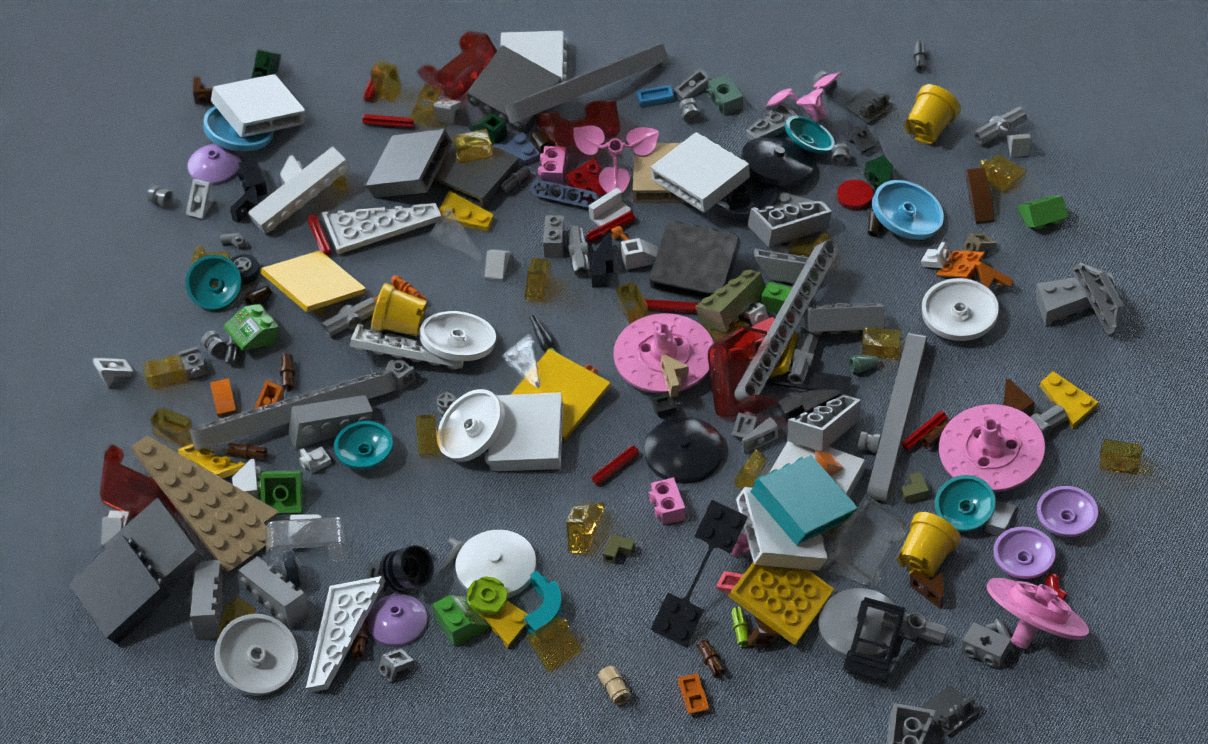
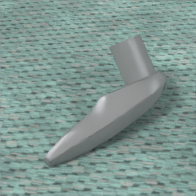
[442,537,465,570]
[986,618,1015,652]

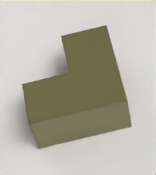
[901,472,929,504]
[603,534,635,564]

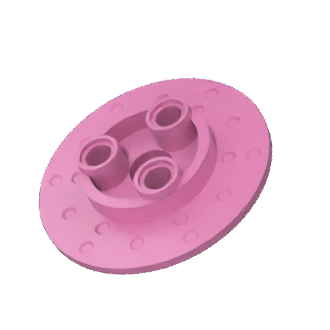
[614,314,715,394]
[939,404,1045,492]
[987,578,1089,649]

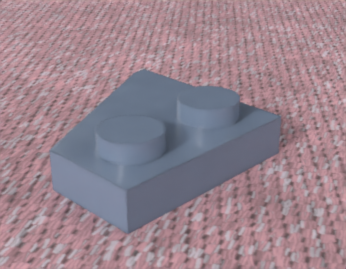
[493,132,540,165]

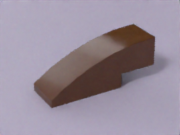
[966,167,994,224]

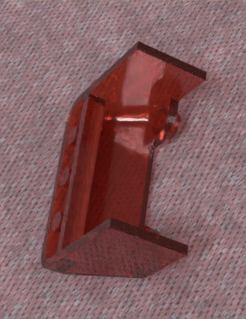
[707,326,777,417]

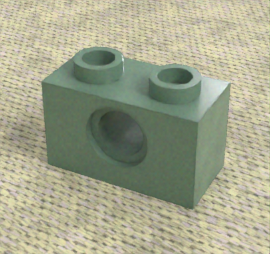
[706,74,743,116]

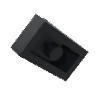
[230,186,259,223]

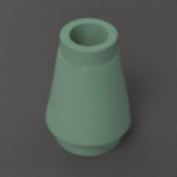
[849,355,879,374]

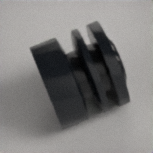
[379,545,434,593]

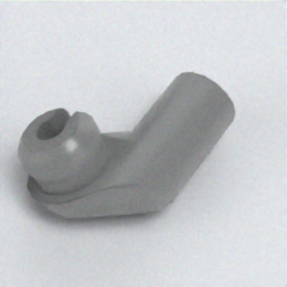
[220,233,246,247]

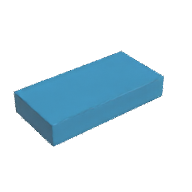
[636,85,675,108]

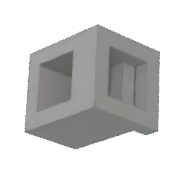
[179,346,206,380]
[385,358,416,390]

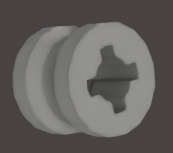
[832,144,850,166]
[437,392,456,416]

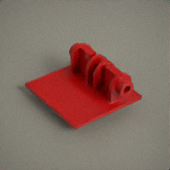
[565,158,606,202]

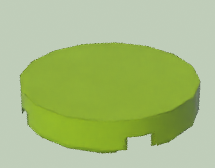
[467,576,508,615]

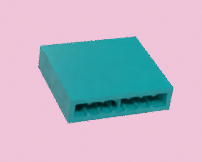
[750,455,857,546]

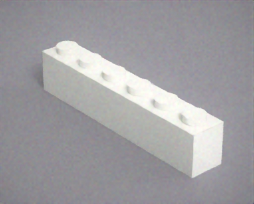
[248,146,350,235]

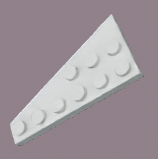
[322,203,442,254]
[350,324,464,369]
[306,576,385,692]

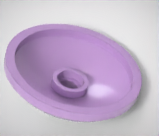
[188,144,241,185]
[1037,486,1098,537]
[993,527,1055,579]
[366,594,427,647]

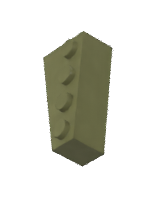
[695,270,765,332]

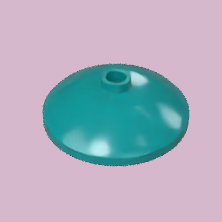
[785,116,835,154]
[185,255,242,310]
[334,421,393,469]
[935,475,996,532]

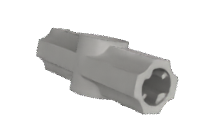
[973,106,1027,146]
[567,226,590,278]
[322,298,376,337]
[787,333,818,384]
[1030,405,1067,438]
[881,612,946,644]

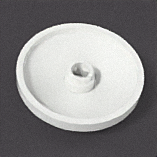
[922,278,999,341]
[420,311,496,361]
[437,389,505,462]
[456,530,537,598]
[215,614,298,696]

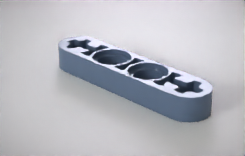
[531,180,600,208]

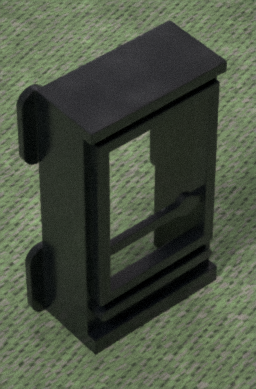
[843,597,906,683]

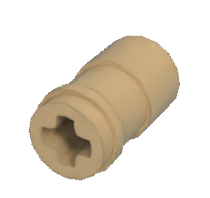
[598,666,631,705]

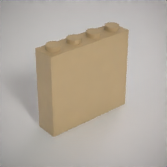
[633,143,688,203]

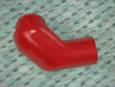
[1045,574,1068,601]

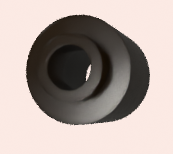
[530,129,555,154]

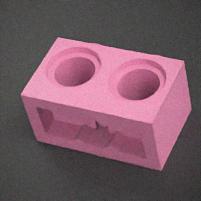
[538,146,567,185]
[648,477,686,525]

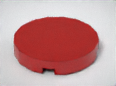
[837,179,873,210]

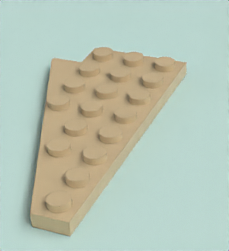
[130,436,278,574]

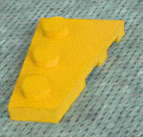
[439,191,494,232]
[1040,371,1099,428]
[178,444,245,479]
[478,601,529,649]

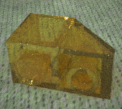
[525,257,552,302]

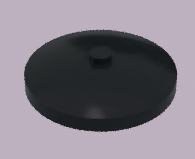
[741,137,813,187]
[711,175,778,220]
[645,417,723,484]

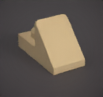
[660,355,689,397]

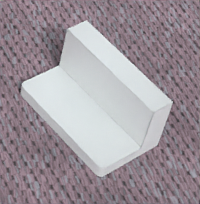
[589,188,631,226]

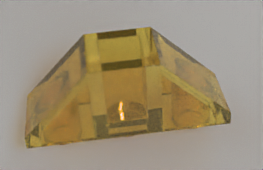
[566,502,605,553]

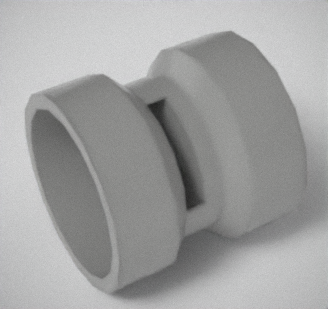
[813,71,837,95]
[679,98,700,123]
[147,185,173,207]
[201,331,227,357]
[858,431,881,454]

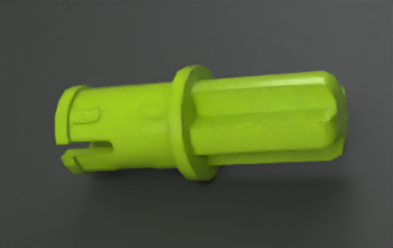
[731,607,749,647]

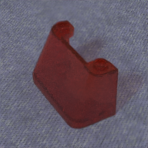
[417,30,497,100]
[535,100,620,147]
[99,444,177,518]

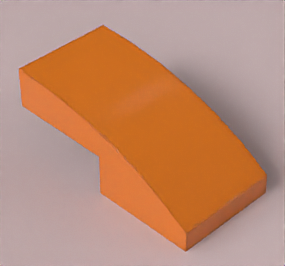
[210,378,236,416]
[678,673,709,715]

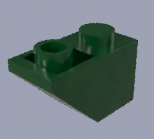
[251,49,282,79]
[469,114,508,145]
[864,155,893,190]

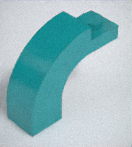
[524,571,562,643]

